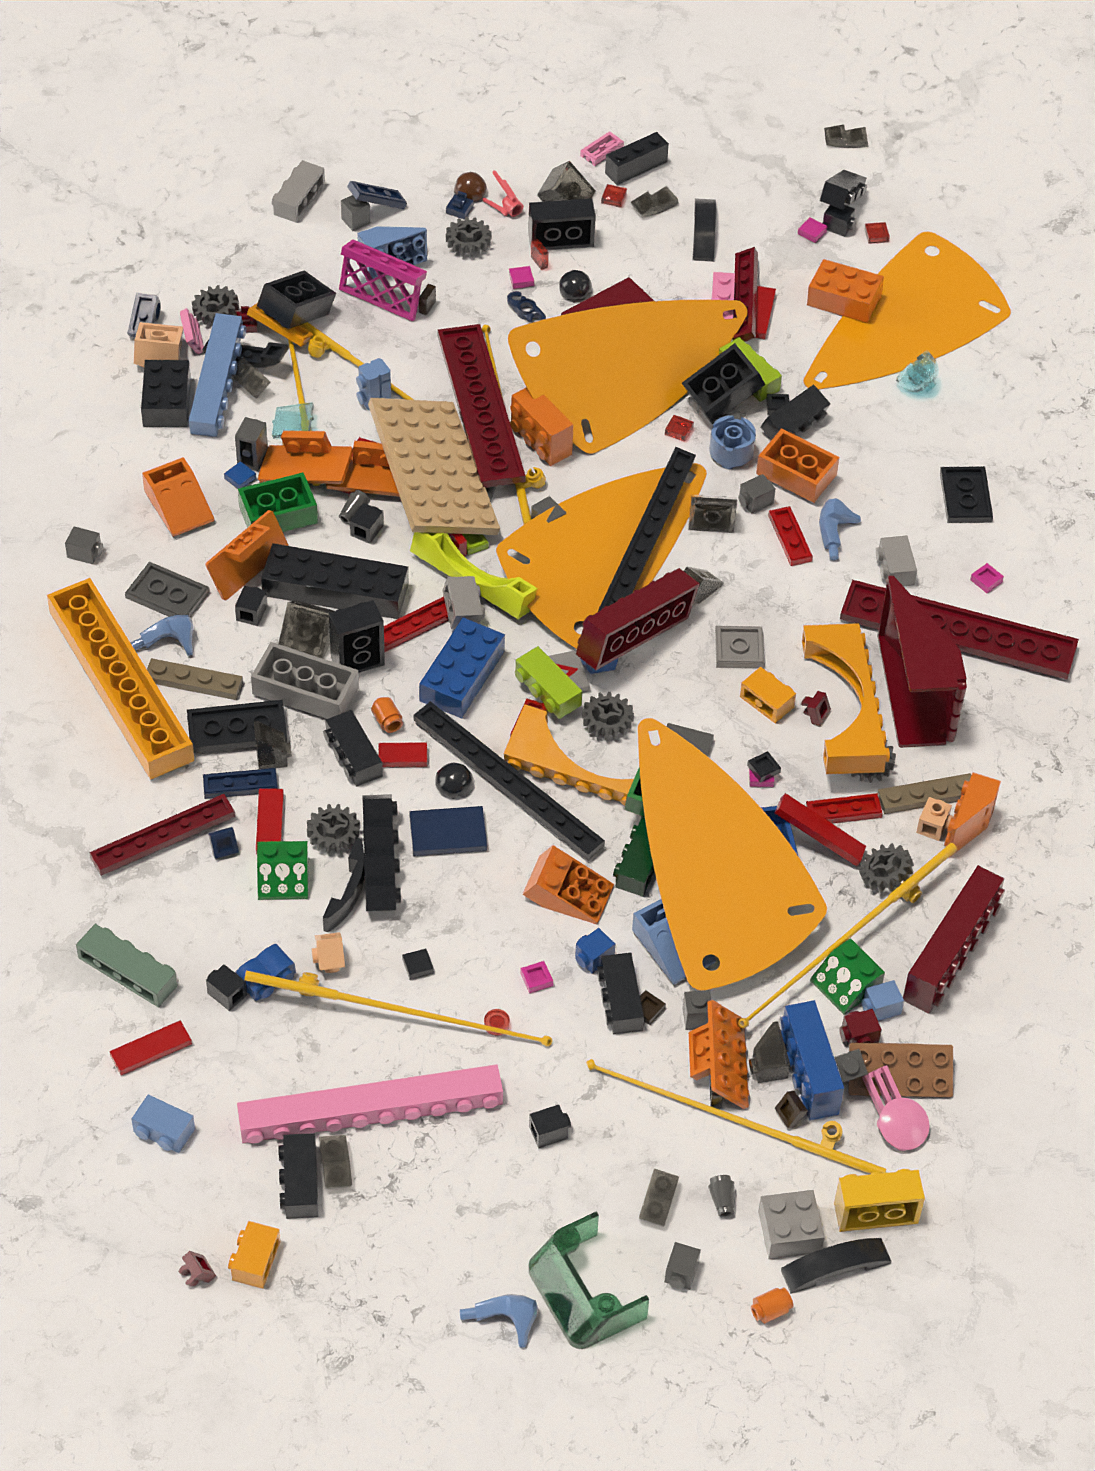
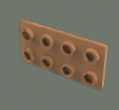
[848,1043,953,1097]

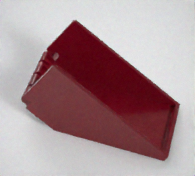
[877,576,967,748]

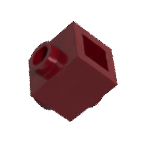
[839,1009,882,1047]

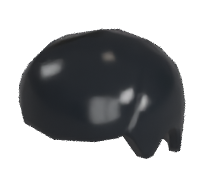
[559,270,592,300]
[435,762,474,799]

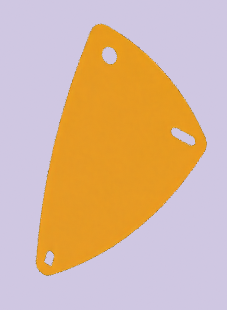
[803,232,1011,389]
[508,300,747,454]
[496,463,707,649]
[638,718,827,990]

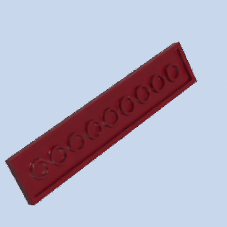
[437,324,526,488]
[840,579,1079,680]

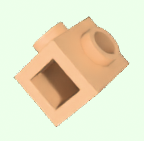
[916,797,954,841]
[311,932,345,973]

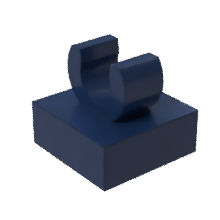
[446,191,474,220]
[208,827,239,859]

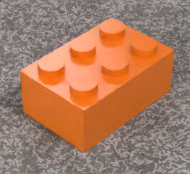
[807,259,884,323]
[510,387,573,466]
[756,428,840,503]

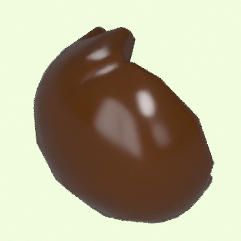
[454,172,487,201]

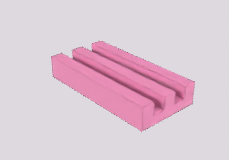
[580,131,624,166]
[180,308,204,354]
[862,1065,902,1116]

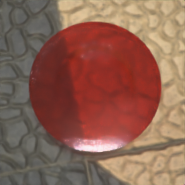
[484,1009,510,1036]

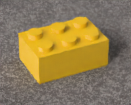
[834,1169,925,1232]

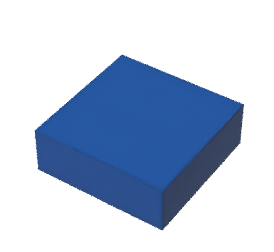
[224,461,256,489]

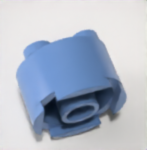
[709,416,756,469]

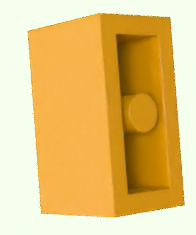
[740,667,796,724]
[228,1221,281,1289]

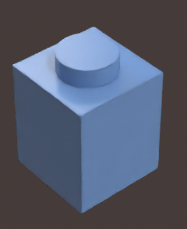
[862,980,904,1021]

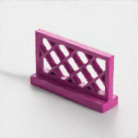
[339,239,427,321]

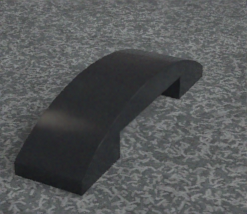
[693,198,716,262]
[202,339,289,368]
[323,838,365,932]
[781,1238,891,1294]

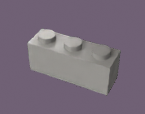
[271,160,325,222]

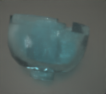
[896,350,939,393]

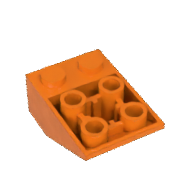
[142,457,215,537]
[944,772,1001,858]
[522,845,614,924]

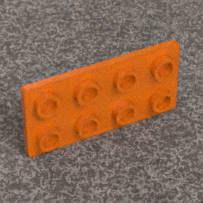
[258,431,353,484]
[326,440,400,497]
[205,510,289,600]
[688,1000,749,1109]

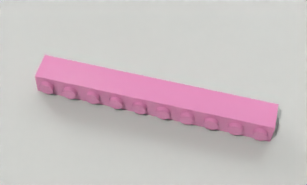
[237,1064,503,1144]

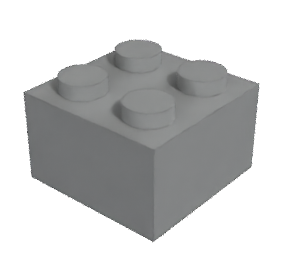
[758,1190,824,1259]

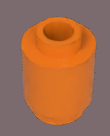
[371,697,403,733]
[751,1287,793,1324]

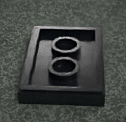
[940,466,993,523]

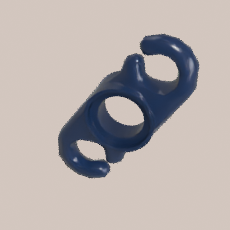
[507,291,546,323]

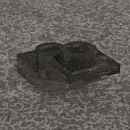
[824,124,869,148]
[631,186,679,217]
[232,357,271,399]
[319,1135,352,1189]
[638,1168,679,1227]

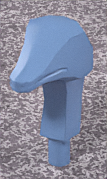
[819,498,861,560]
[130,615,194,656]
[460,1294,538,1348]

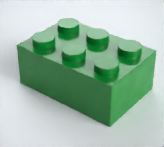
[238,472,318,532]

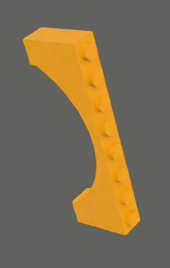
[802,624,890,774]
[503,704,634,806]

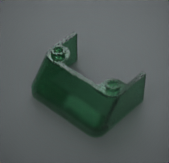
[528,1211,649,1349]

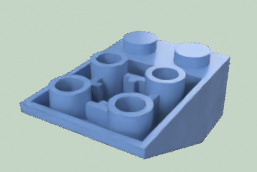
[357,226,427,278]
[632,899,716,985]

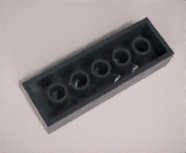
[261,543,409,619]

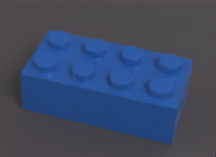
[419,617,505,719]
[778,1000,844,1121]

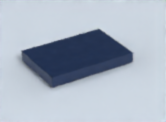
[409,806,487,856]

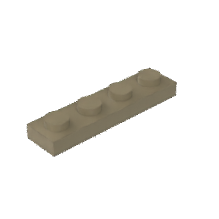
[147,658,243,700]
[877,773,971,814]

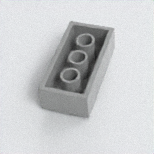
[251,642,359,719]

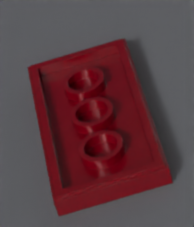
[561,277,654,315]

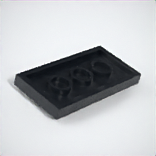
[186,700,288,753]

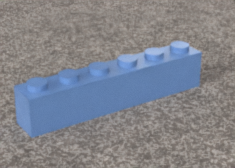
[189,313,246,437]

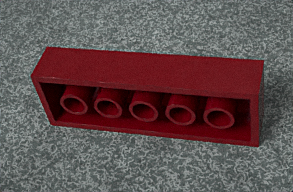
[576,568,700,670]
[903,865,1005,1014]

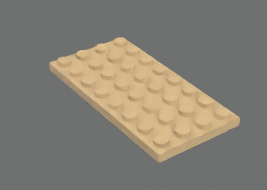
[368,398,500,535]

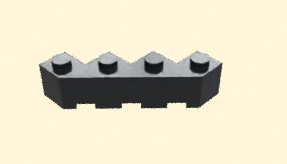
[362,794,401,911]

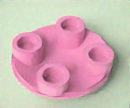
[877,1098,929,1151]

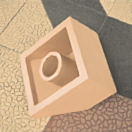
[134,322,183,367]

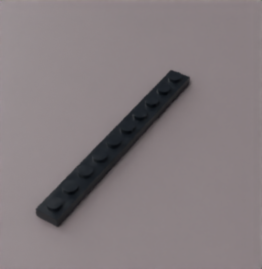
[598,447,696,612]
[413,701,605,860]

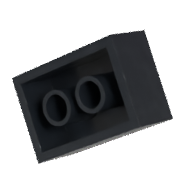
[528,198,596,251]
[257,270,336,329]
[682,343,766,424]
[141,360,191,427]
[328,600,385,673]

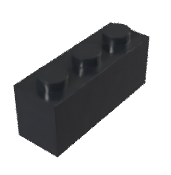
[605,132,669,185]
[819,170,867,209]
[761,384,831,440]
[323,710,383,787]
[597,952,644,1035]
[278,1133,318,1219]

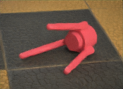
[482,170,524,217]

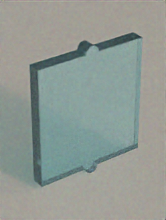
[272,402,314,439]

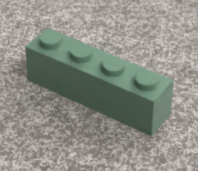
[76,923,178,1008]

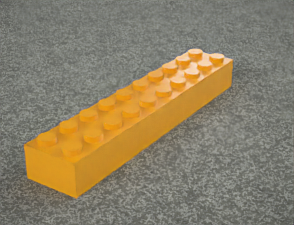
[47,578,194,780]

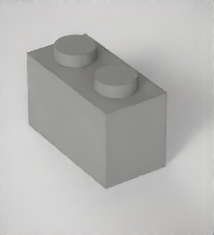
[876,535,917,586]
[442,576,485,629]

